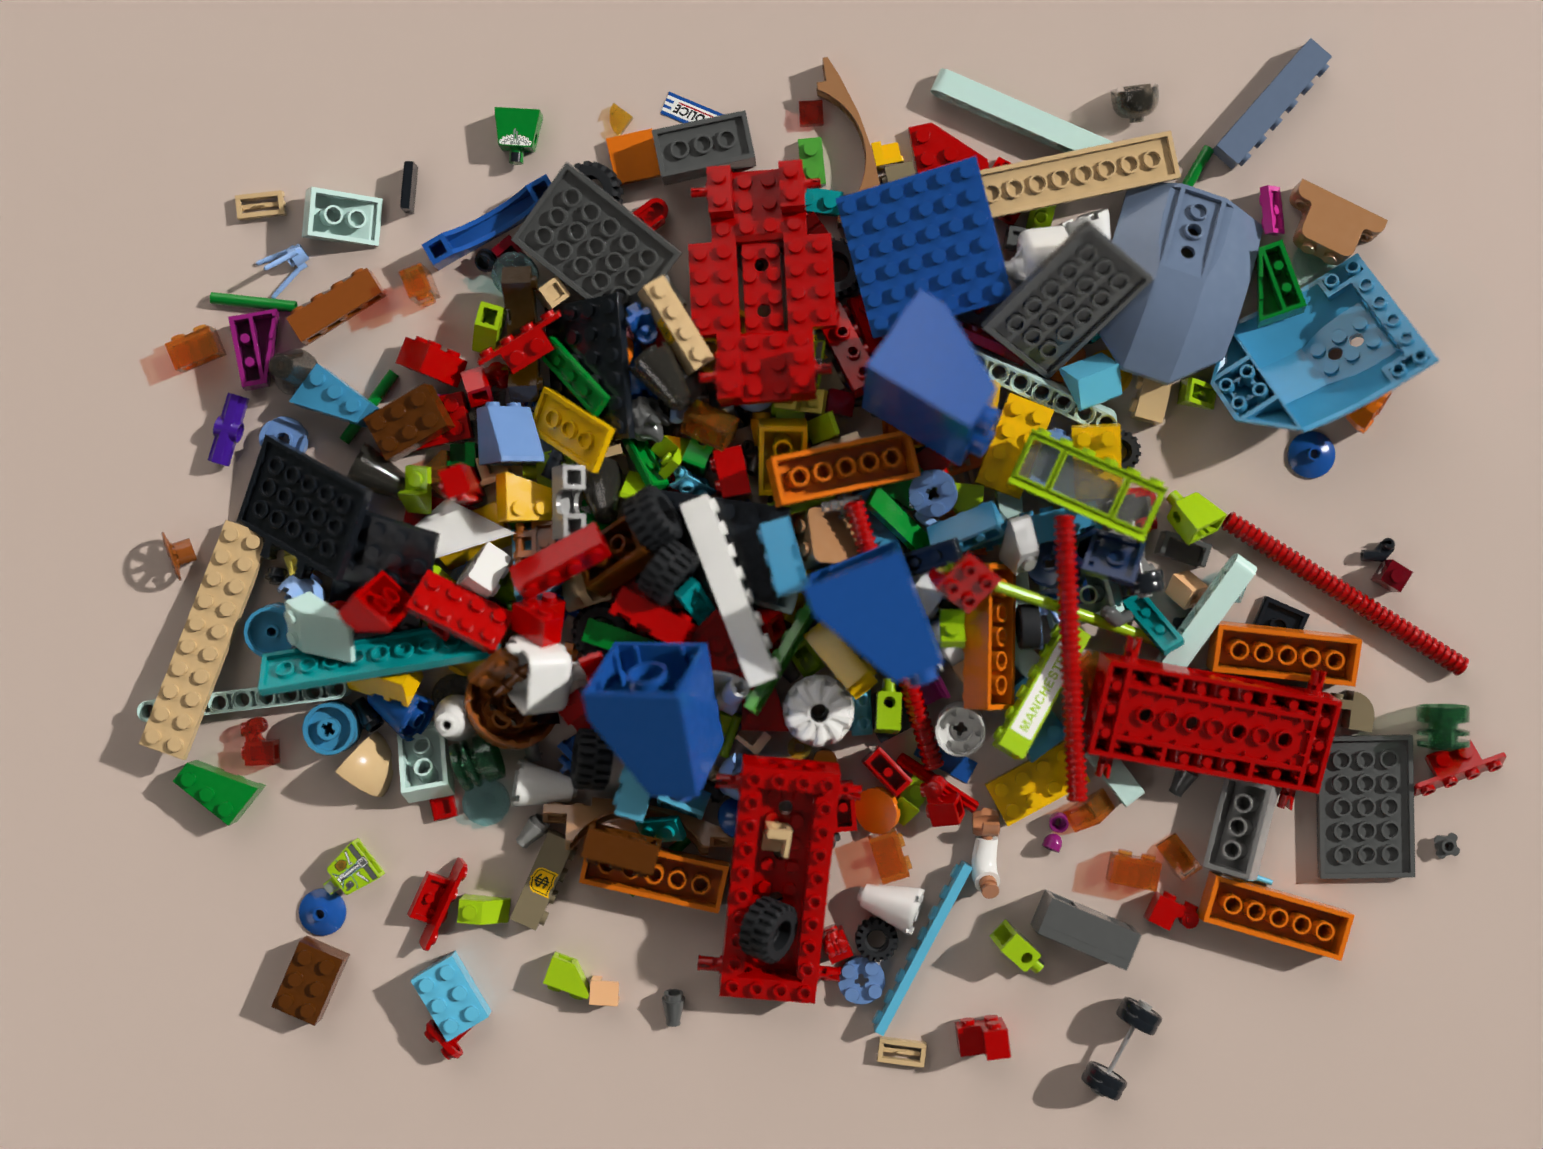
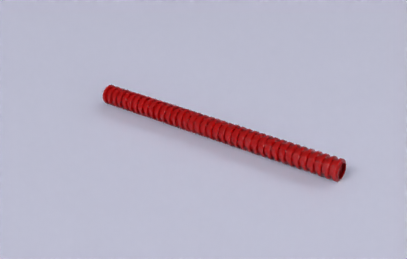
[843,499,944,770]
[1222,512,1469,676]
[1053,515,1088,802]

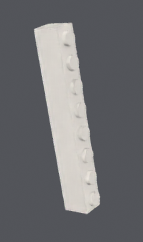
[680,494,781,688]

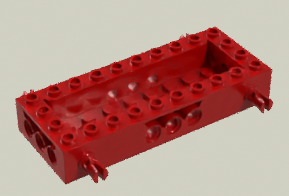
[1083,635,1343,810]
[697,754,862,1004]

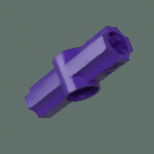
[208,392,250,466]

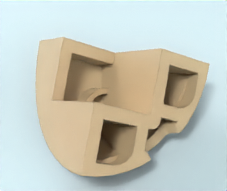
[336,731,394,797]

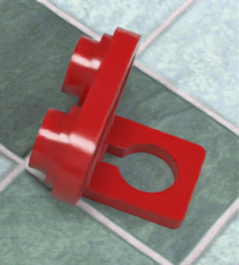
[633,198,669,231]
[424,1019,472,1060]

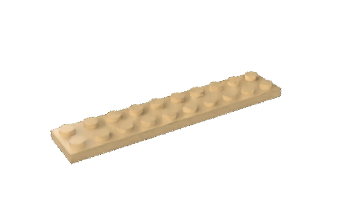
[980,130,1181,218]
[139,520,264,760]

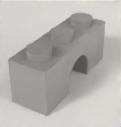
[552,465,586,540]

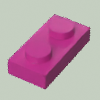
[1259,185,1285,236]

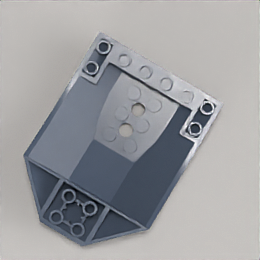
[1098,183,1263,385]

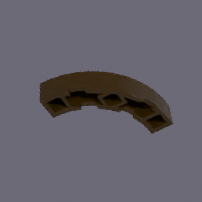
[501,266,544,403]

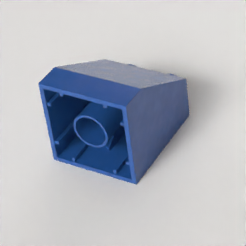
[862,289,1001,467]
[803,540,944,687]
[582,642,724,802]

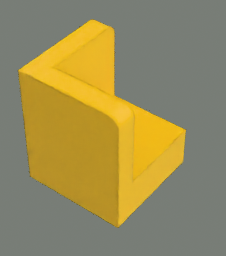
[871,141,904,171]

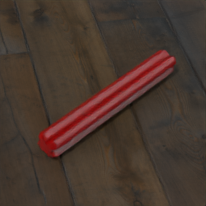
[896,753,979,813]

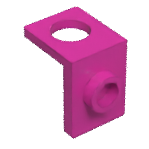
[919,675,951,705]

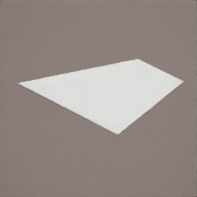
[415,498,516,558]

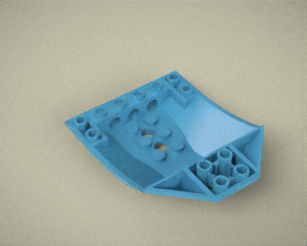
[1210,253,1439,432]

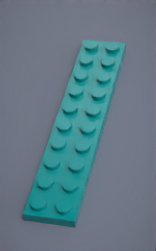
[258,627,501,696]

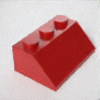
[337,570,412,632]

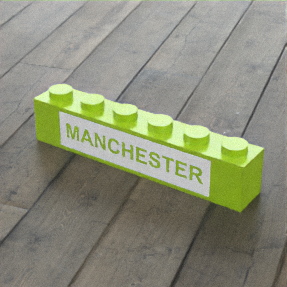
[992,623,1091,760]

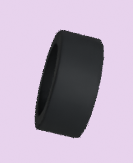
[1015,604,1042,649]

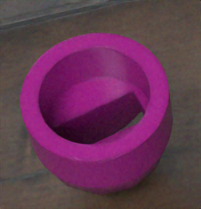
[1049,812,1069,833]
[1041,834,1062,853]

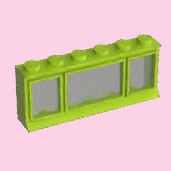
[1007,427,1168,543]

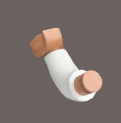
[971,808,1000,899]

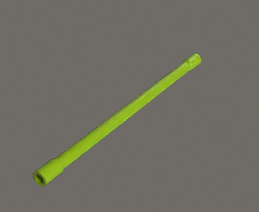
[944,562,1157,648]

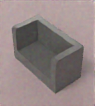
[1154,530,1212,568]

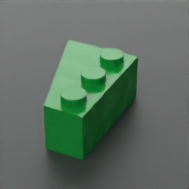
[1257,240,1307,329]
[172,760,266,826]

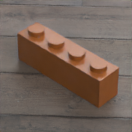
[286,268,387,345]

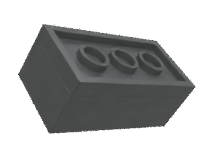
[652,110,756,186]
[1031,889,1141,971]

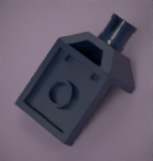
[1050,528,1146,588]

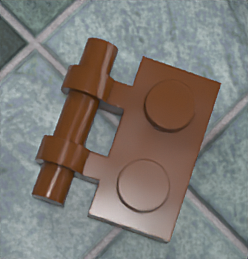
[513,520,557,564]
[468,648,529,698]

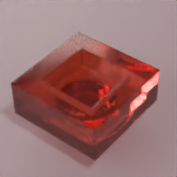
[799,100,824,127]

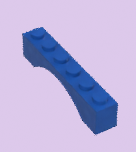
[422,174,551,270]

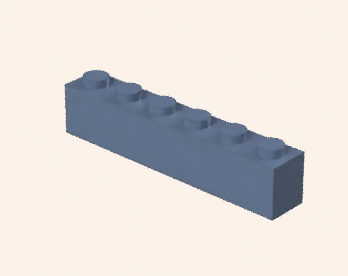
[1213,38,1332,169]

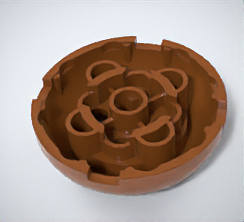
[464,676,555,750]

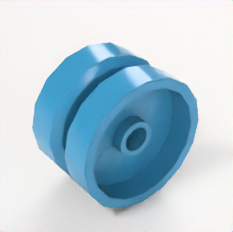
[244,602,296,657]
[302,700,362,755]

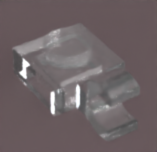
[821,494,862,519]

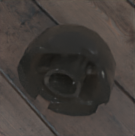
[1110,84,1159,123]

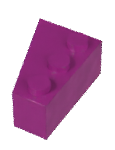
[228,309,280,391]

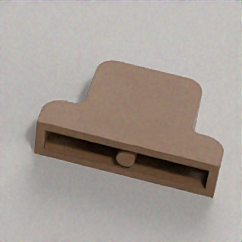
[1289,179,1388,265]
[795,492,860,570]

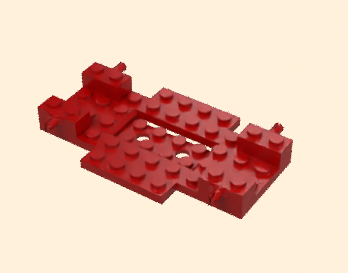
[688,159,837,407]

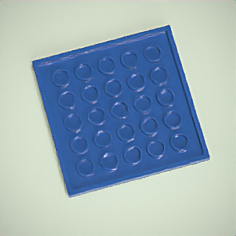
[835,156,1012,339]

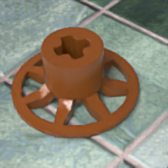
[161,532,197,581]

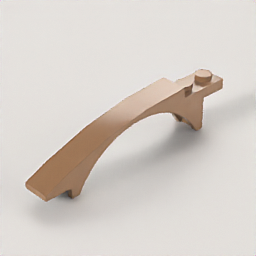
[816,57,880,228]
[543,797,734,855]

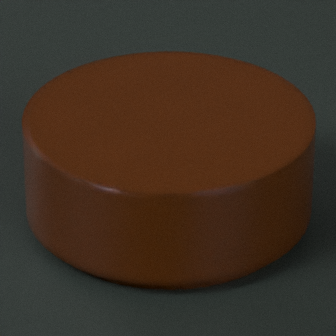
[813,748,837,763]

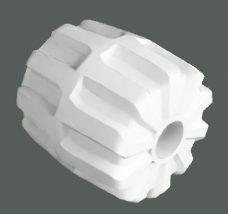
[783,675,855,747]

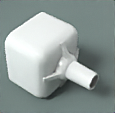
[1004,225,1069,287]
[506,636,587,715]

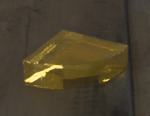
[609,103,633,136]

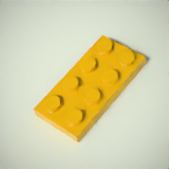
[533,387,615,473]
[974,393,1054,499]
[984,740,1091,826]

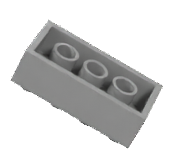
[1203,778,1280,881]

